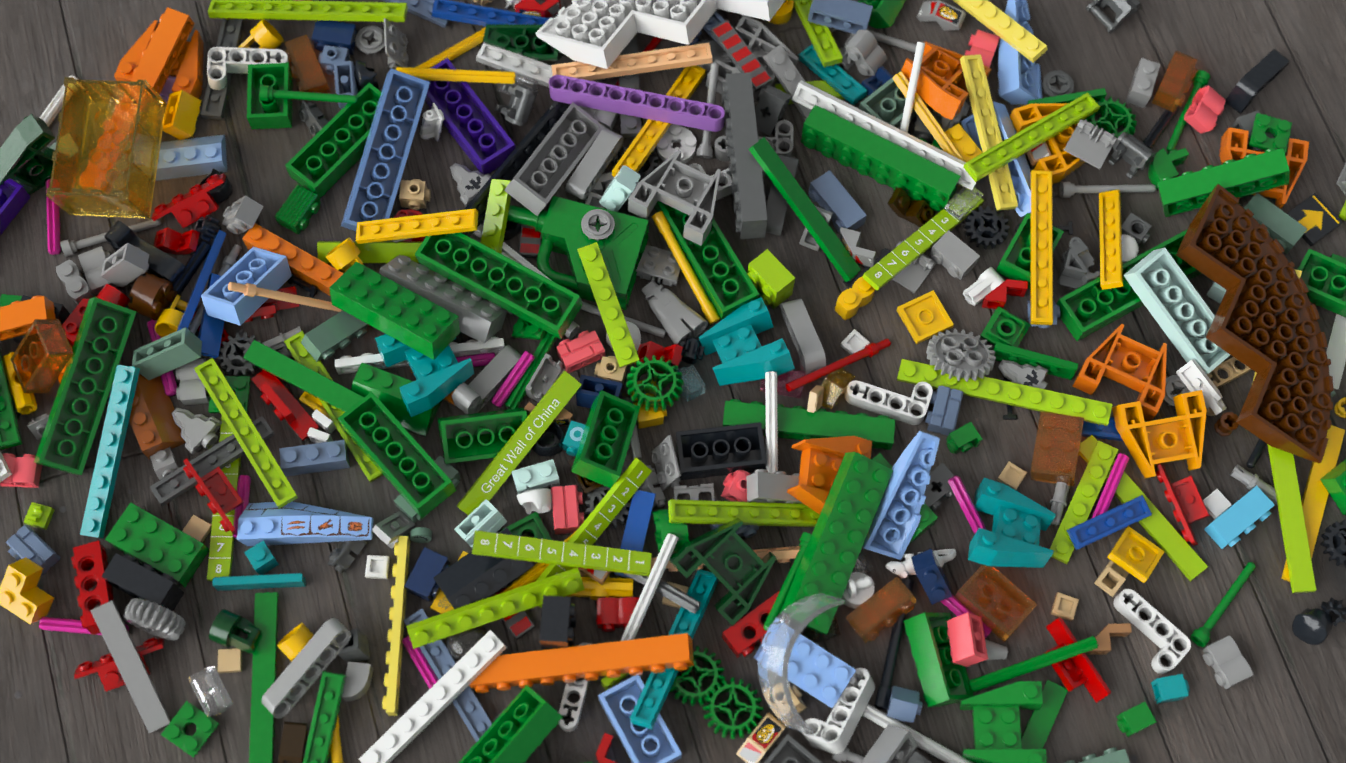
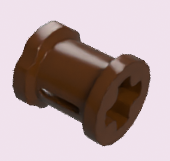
[1214,412,1239,437]

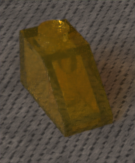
[821,368,855,410]

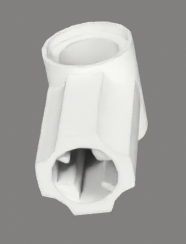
[963,267,1005,306]

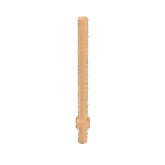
[228,282,342,312]

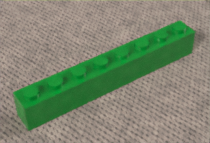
[722,399,895,450]

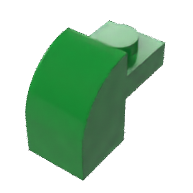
[1148,148,1189,190]

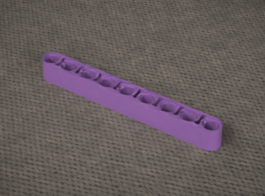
[549,75,725,132]

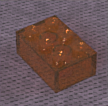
[10,319,73,393]
[1031,412,1084,486]
[954,564,1037,642]

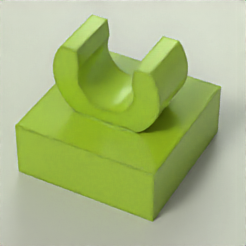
[24,502,55,530]

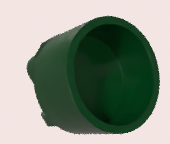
[209,609,261,653]

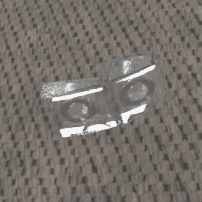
[944,187,984,221]

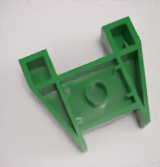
[960,681,1047,763]

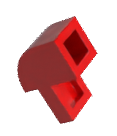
[635,341,683,374]

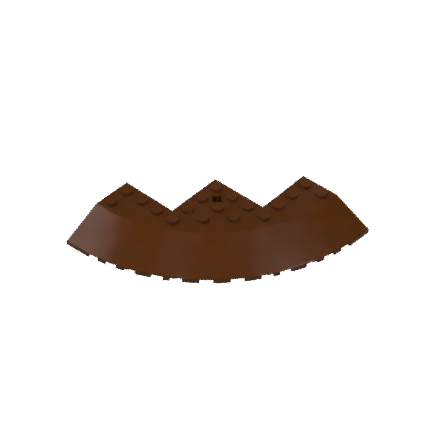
[1176,184,1334,463]

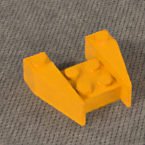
[1010,103,1085,184]
[1112,390,1207,479]

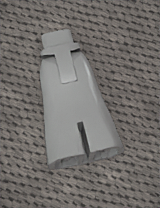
[641,281,708,345]

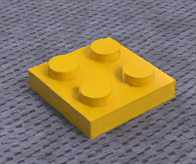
[896,290,954,345]
[1107,526,1165,583]

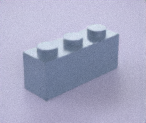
[808,0,873,34]
[809,170,867,232]
[279,440,350,476]

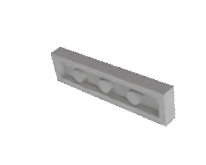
[763,44,811,121]

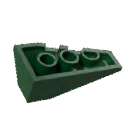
[483,24,565,60]

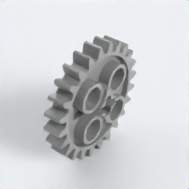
[926,329,996,382]

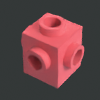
[721,470,751,502]

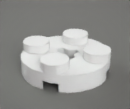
[656,124,696,164]

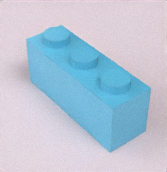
[1204,486,1275,549]

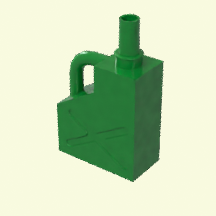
[507,196,649,310]

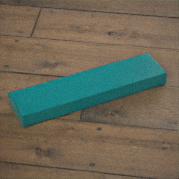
[798,44,868,105]
[212,573,306,591]

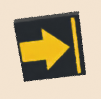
[1286,193,1343,246]

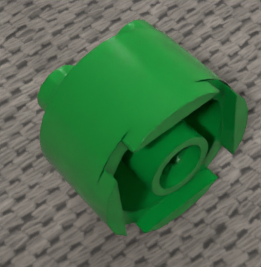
[653,509,689,553]

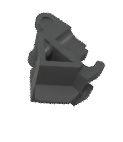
[1086,0,1140,34]
[495,83,538,126]
[1108,132,1156,179]
[1057,237,1100,289]

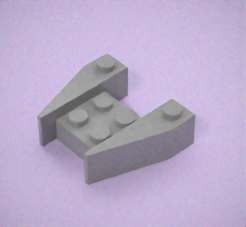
[705,15,798,102]
[628,150,721,246]

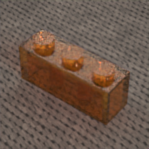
[284,34,330,93]
[1152,51,1198,112]
[845,576,916,643]

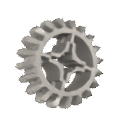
[123,598,186,641]

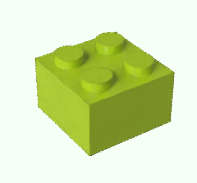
[747,249,795,309]

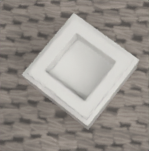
[840,329,870,355]
[312,409,336,434]
[307,427,333,443]
[1203,489,1232,519]
[365,555,390,579]

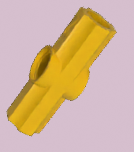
[3,352,37,415]
[568,576,633,600]

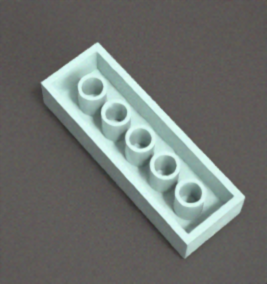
[1123,248,1230,374]

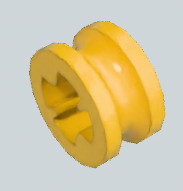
[1334,397,1346,418]

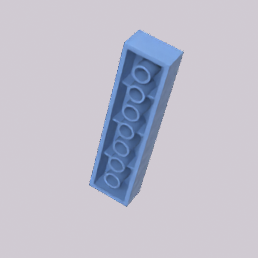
[341,68,430,231]

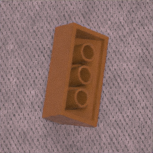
[113,373,186,459]

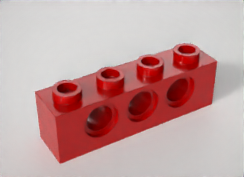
[71,540,115,635]
[722,591,790,658]

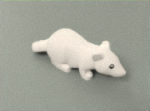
[885,549,956,579]

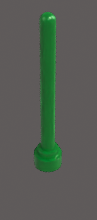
[1166,70,1211,152]
[259,85,359,104]
[763,532,812,631]
[1190,562,1256,648]

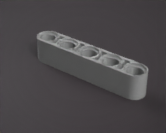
[262,618,351,718]

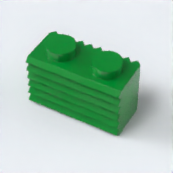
[274,184,321,234]

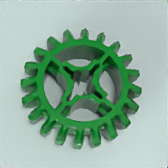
[1083,97,1137,138]
[626,355,684,413]
[669,646,725,707]
[702,678,763,740]

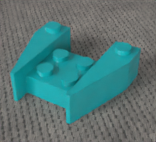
[698,297,795,386]
[375,334,474,417]
[968,478,1056,568]

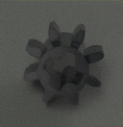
[195,214,222,242]
[680,338,705,364]
[1321,597,1346,627]

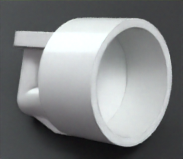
[841,572,875,609]

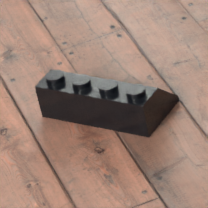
[676,422,767,480]
[433,527,534,609]

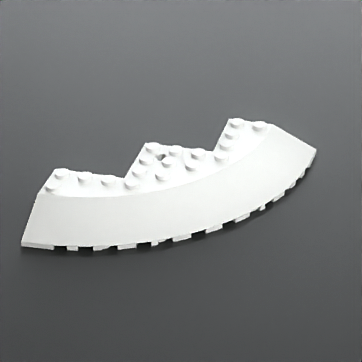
[536,0,785,69]

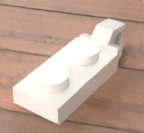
[1176,359,1227,415]

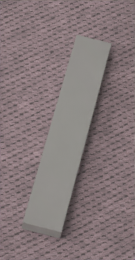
[90,600,171,733]

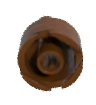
[128,272,177,320]

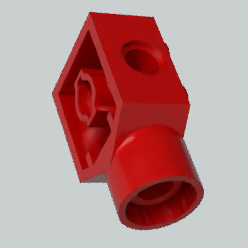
[57,284,131,346]

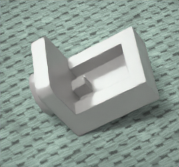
[150,447,179,480]

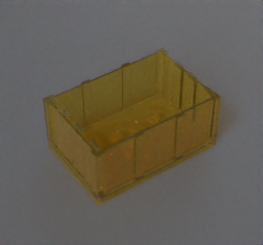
[46,77,166,219]

